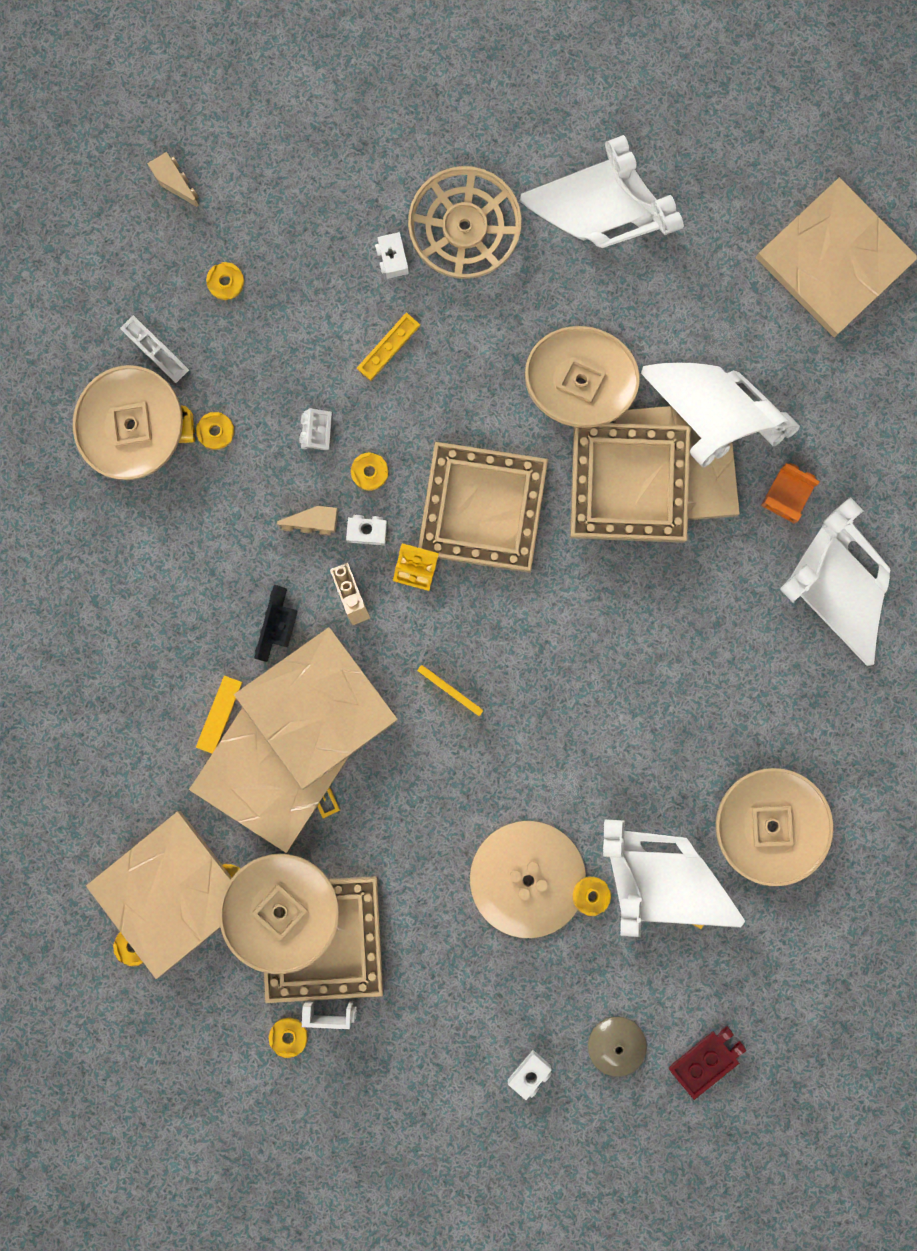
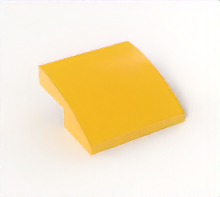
[393,543,439,591]

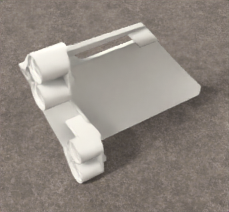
[519,135,684,248]
[641,363,800,467]
[780,497,890,666]
[603,819,745,937]

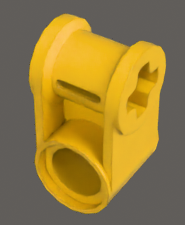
[179,405,195,443]

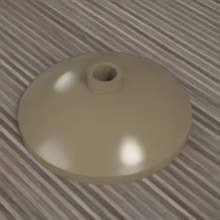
[588,1017,647,1077]

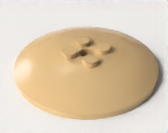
[525,326,639,428]
[73,365,183,480]
[716,768,833,886]
[470,821,586,938]
[219,854,339,974]

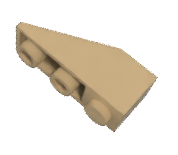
[147,152,199,207]
[277,506,338,536]
[330,563,370,625]

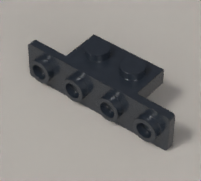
[254,585,298,662]

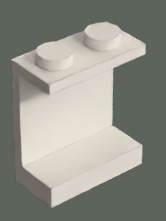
[302,1000,357,1029]

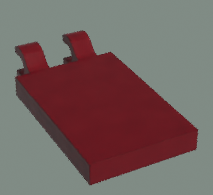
[668,1026,746,1100]

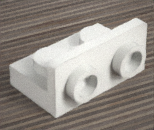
[299,408,332,450]

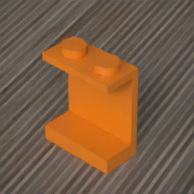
[761,463,820,524]

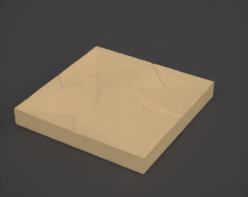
[756,177,917,337]
[614,406,740,520]
[570,423,690,543]
[418,442,548,573]
[234,627,398,790]
[189,707,349,853]
[86,811,232,979]
[264,876,384,1003]

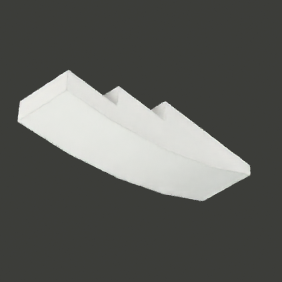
[120,315,189,383]

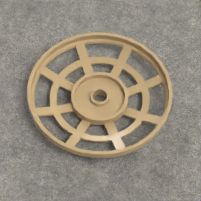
[408,166,521,279]

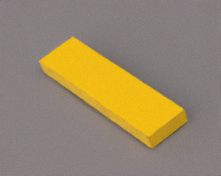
[357,312,421,381]
[417,665,483,716]
[196,676,243,754]

